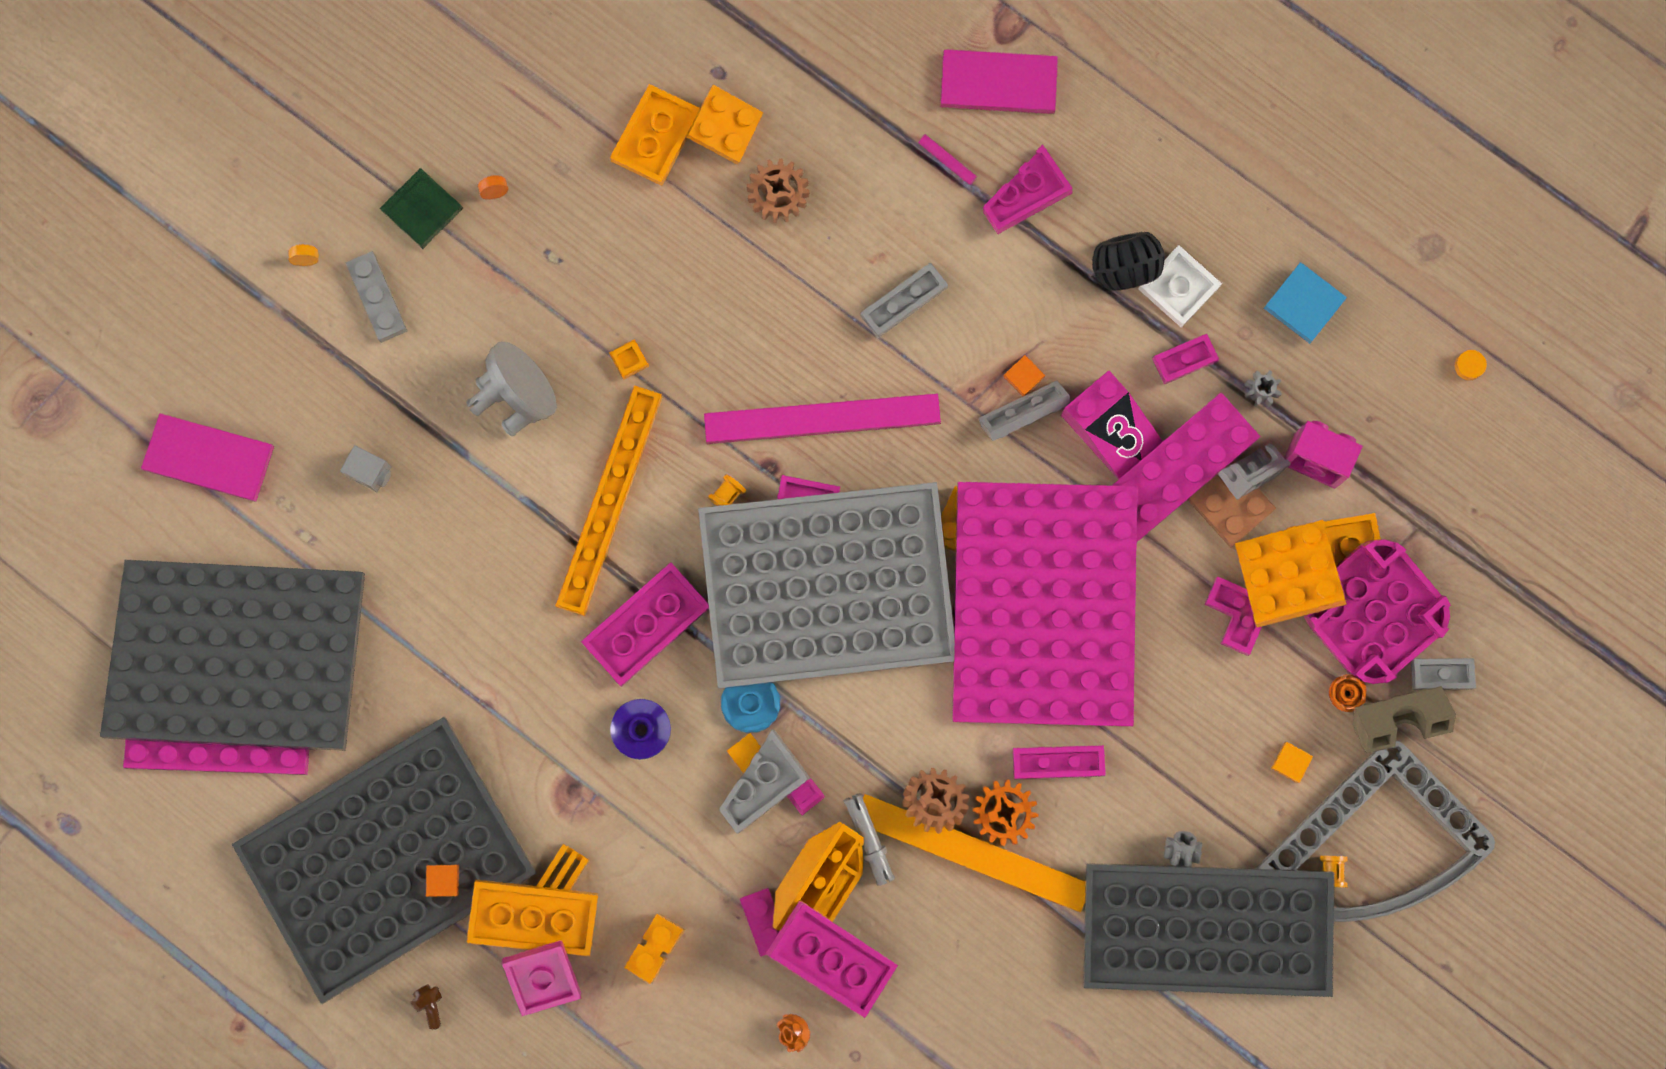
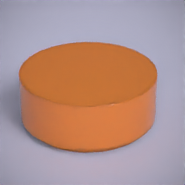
[478,175,508,199]

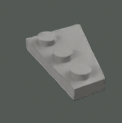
[719,730,810,834]

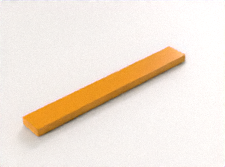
[555,385,663,617]
[863,794,1085,913]

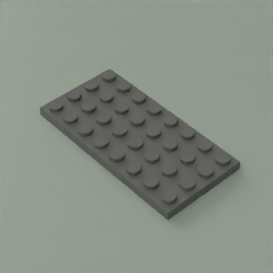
[1083,863,1334,997]

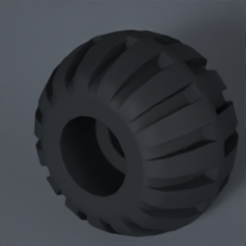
[1092,232,1165,291]

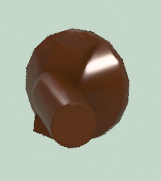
[410,984,442,1030]

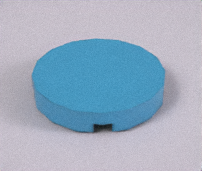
[721,682,780,733]

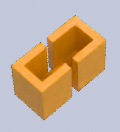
[624,913,685,984]

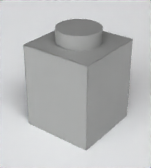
[340,445,391,492]

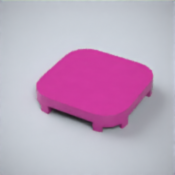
[1304,539,1451,684]

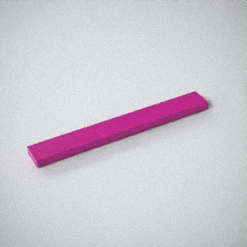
[704,394,941,444]

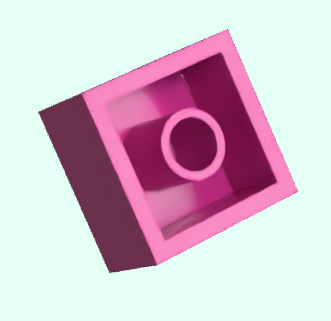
[1284,420,1363,489]

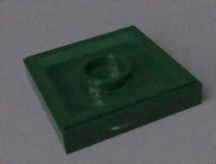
[380,168,463,249]

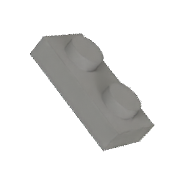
[1411,658,1476,690]

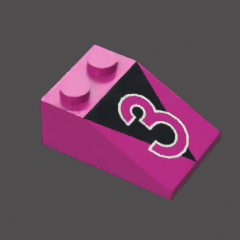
[1061,370,1163,480]

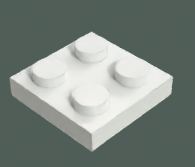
[1138,245,1222,328]

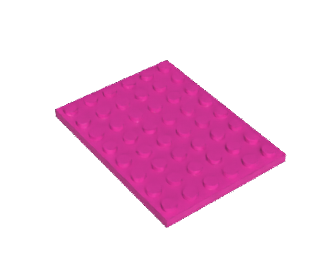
[952,482,1138,726]

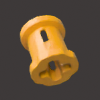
[707,474,746,506]
[1320,856,1348,888]

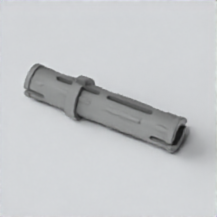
[844,793,895,886]

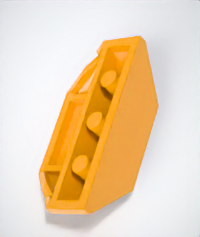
[773,822,864,931]

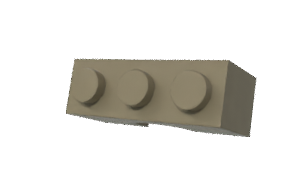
[1353,686,1456,754]

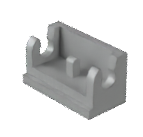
[1218,444,1291,500]

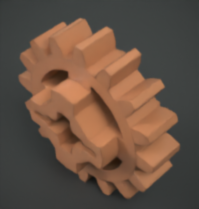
[747,158,809,223]
[902,768,969,834]

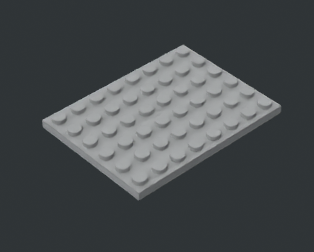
[698,482,955,688]

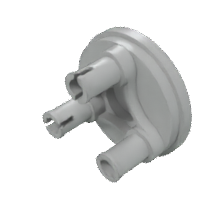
[466,342,557,437]

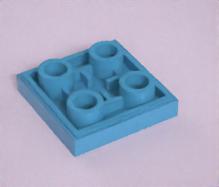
[1263,262,1347,344]

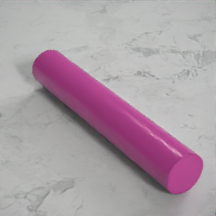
[918,134,977,185]

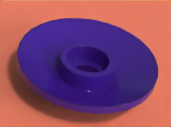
[610,699,671,760]

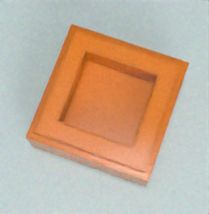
[1003,355,1045,396]
[426,865,459,897]

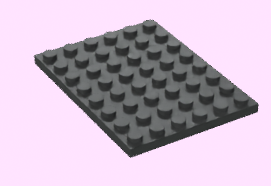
[100,560,365,751]
[231,717,537,1004]

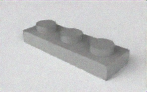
[346,251,408,343]
[860,263,948,338]
[979,381,1071,441]

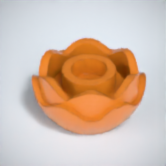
[1329,674,1367,712]
[777,1014,810,1053]

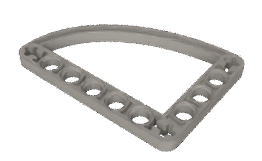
[1255,741,1495,922]

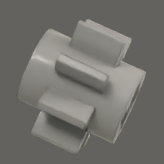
[1244,370,1282,407]
[1164,831,1202,867]

